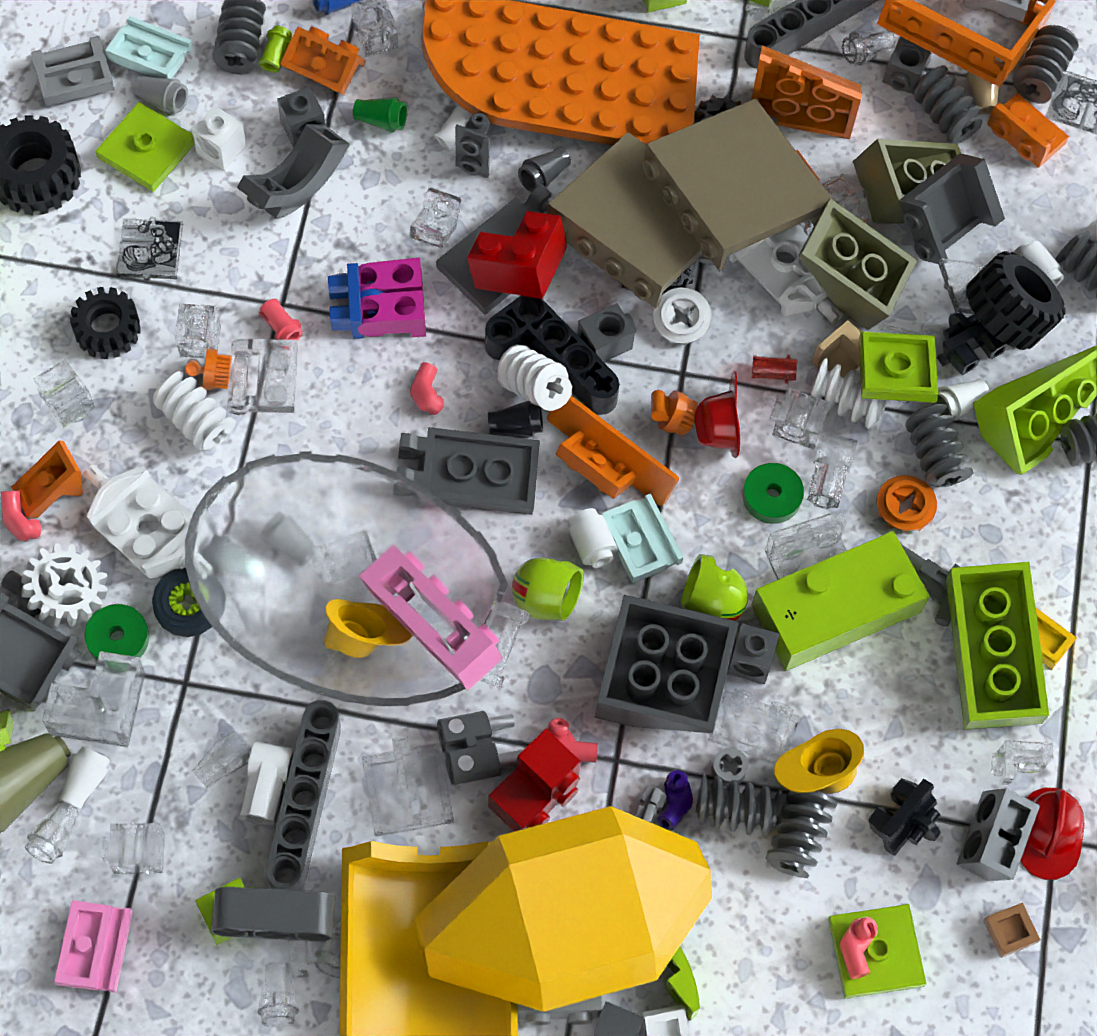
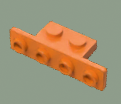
[547,396,679,506]

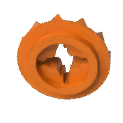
[876,475,937,534]

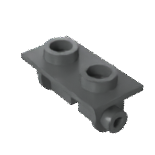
[455,113,490,178]

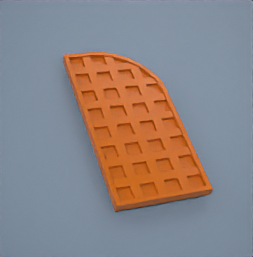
[421,0,700,145]

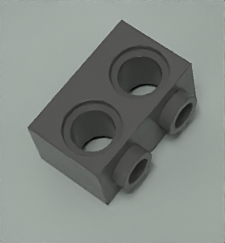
[956,788,1040,881]

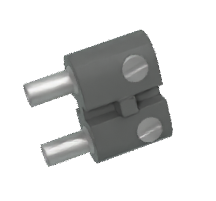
[437,711,523,785]

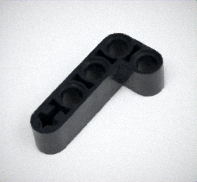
[485,296,620,415]

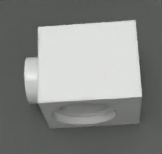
[192,105,246,171]

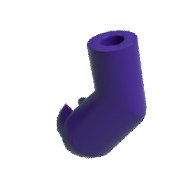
[657,770,693,831]

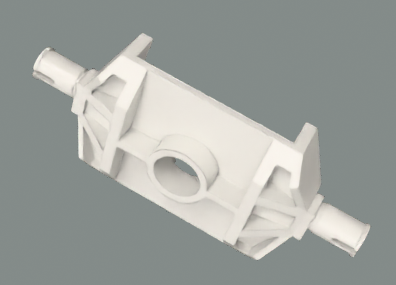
[729,225,844,325]
[83,464,210,580]

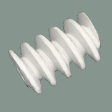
[498,345,572,411]
[810,358,889,429]
[153,371,236,451]

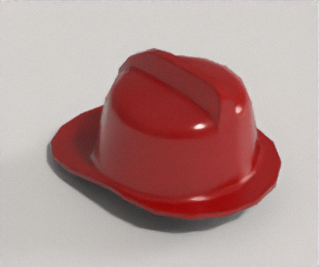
[694,371,740,458]
[1021,787,1085,880]

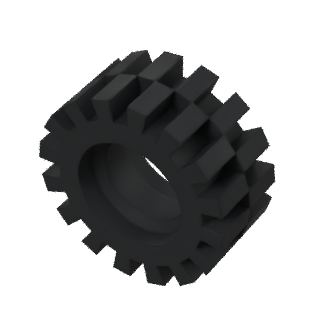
[70,287,141,359]

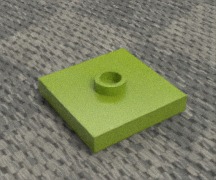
[95,102,195,192]
[859,332,939,403]
[828,904,927,999]

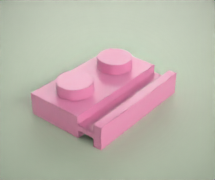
[54,900,133,993]

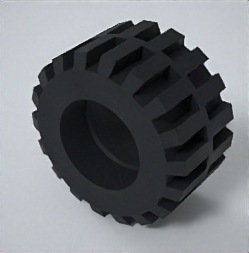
[0,115,81,215]
[965,251,1066,350]

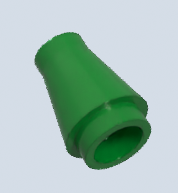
[353,97,407,133]

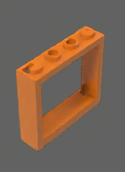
[877,0,1057,88]

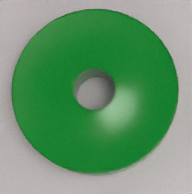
[742,463,804,524]
[84,604,149,668]

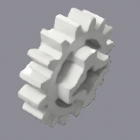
[21,543,108,627]

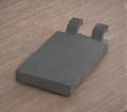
[436,184,552,315]
[394,427,540,515]

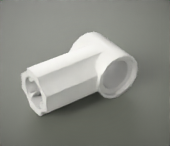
[240,741,295,826]

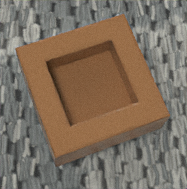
[983,903,1041,958]

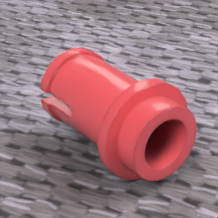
[259,298,303,345]

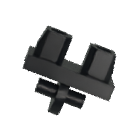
[937,311,1008,375]
[868,778,941,856]

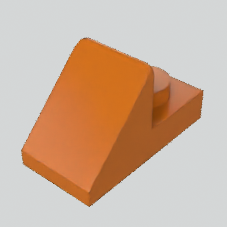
[11,440,83,518]

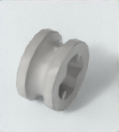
[711,748,748,787]

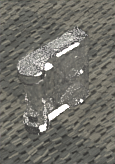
[227,339,298,415]

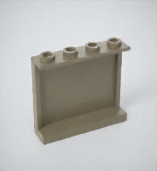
[642,98,832,271]
[546,132,702,308]

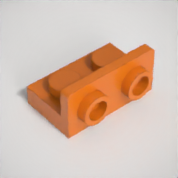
[280,26,366,95]
[987,93,1069,168]

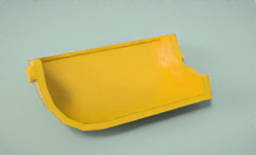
[339,841,518,1036]

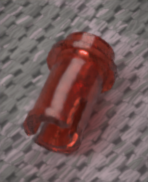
[752,355,797,384]

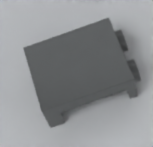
[899,153,1005,266]
[0,592,80,711]

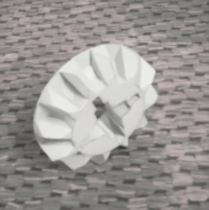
[653,288,712,346]

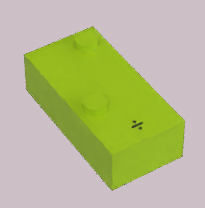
[751,531,930,671]
[946,561,1049,730]

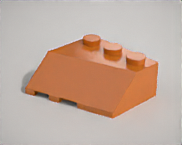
[751,45,862,139]

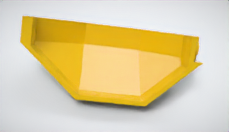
[415,806,712,1012]

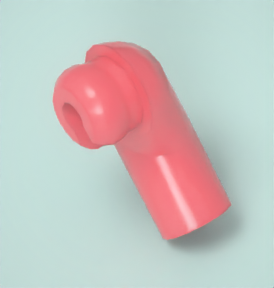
[410,362,444,415]
[0,490,41,542]
[548,718,598,763]
[840,917,878,980]

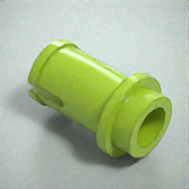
[258,25,292,73]

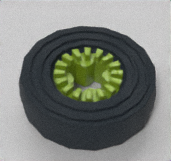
[152,568,223,637]

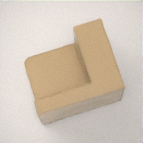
[812,320,860,377]

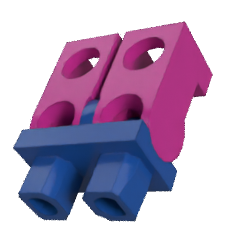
[328,257,426,339]

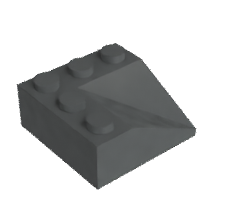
[594,595,738,734]

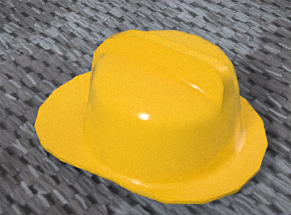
[324,599,413,658]
[774,728,864,794]

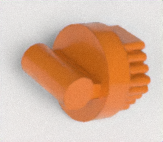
[185,348,232,391]
[651,390,698,436]

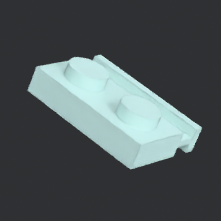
[105,16,192,79]
[601,494,684,584]

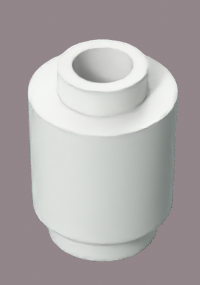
[1014,241,1064,287]
[568,508,618,568]

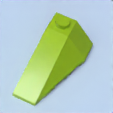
[973,345,1097,475]

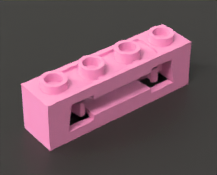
[359,545,503,691]

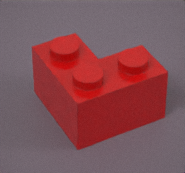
[467,211,567,299]
[488,728,581,832]

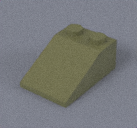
[853,139,961,224]
[798,198,917,330]

